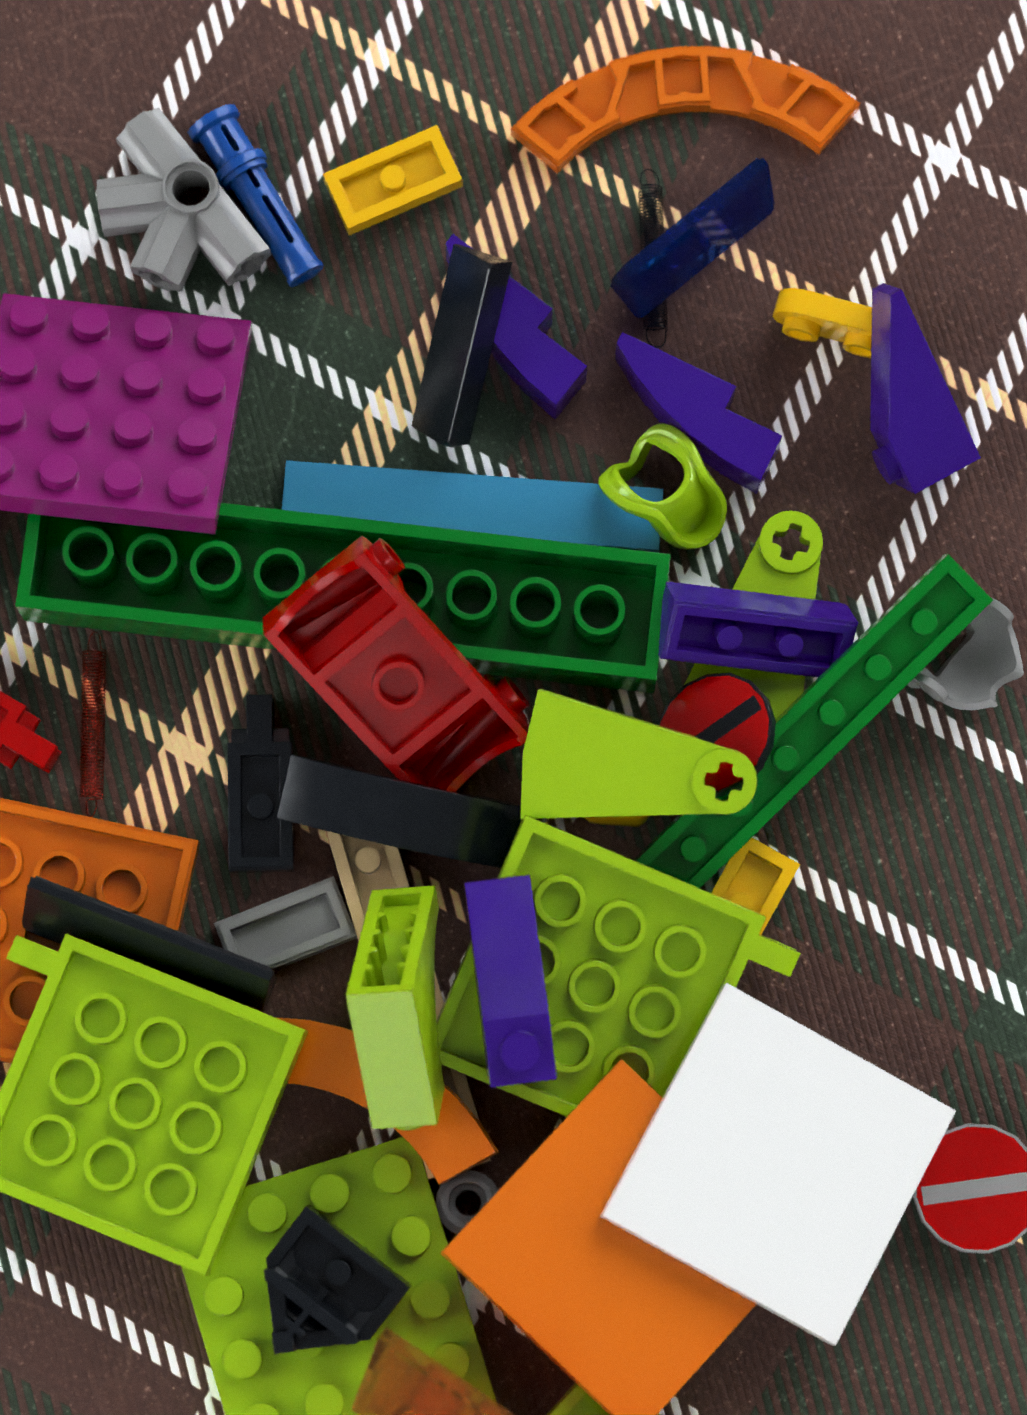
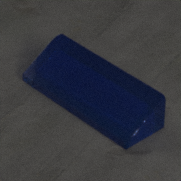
[610,157,774,318]

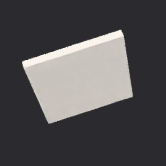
[600,983,956,1345]

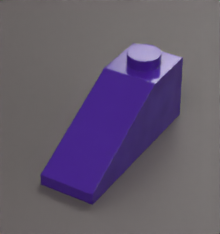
[870,283,981,494]
[464,874,557,1087]

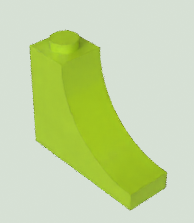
[346,885,445,1131]

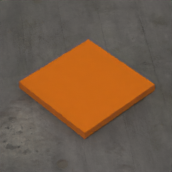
[0,798,200,1064]
[440,1059,756,1415]

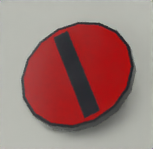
[657,673,776,797]

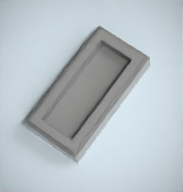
[214,876,357,971]

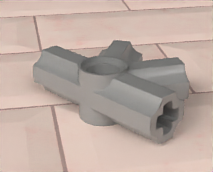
[96,107,271,292]

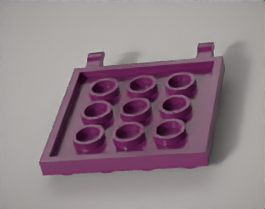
[0,293,252,534]

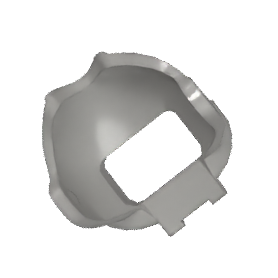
[908,598,1024,710]

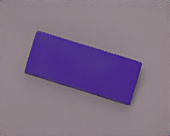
[658,582,858,678]

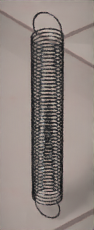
[638,169,668,348]

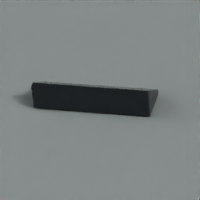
[411,244,512,448]

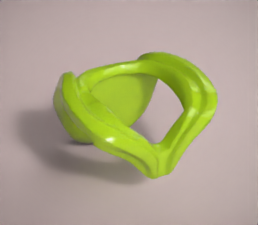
[598,423,727,550]

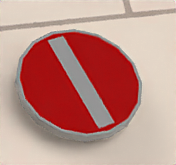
[912,1123,1027,1254]

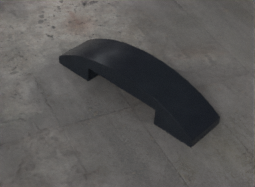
[276,754,522,868]

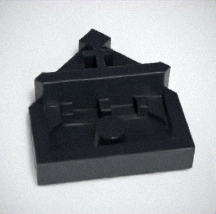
[264,1204,412,1354]

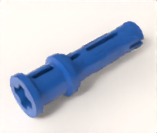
[188,104,324,287]

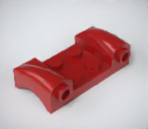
[262,536,529,792]

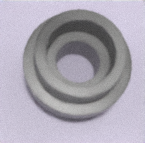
[436,1170,498,1234]

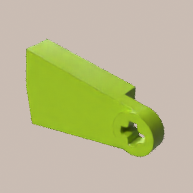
[684,511,823,720]
[520,689,757,819]

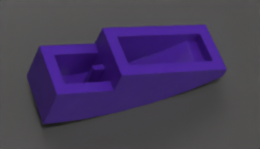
[445,234,587,420]
[615,332,782,494]

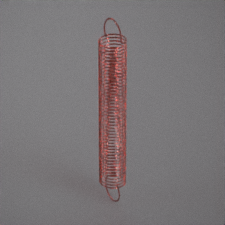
[79,631,107,817]

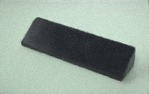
[22,876,277,1013]

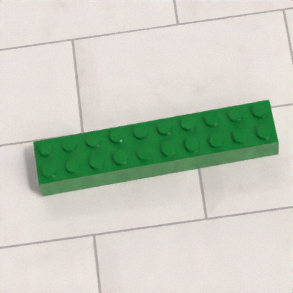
[15,503,671,693]

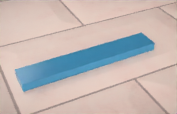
[282,460,663,553]

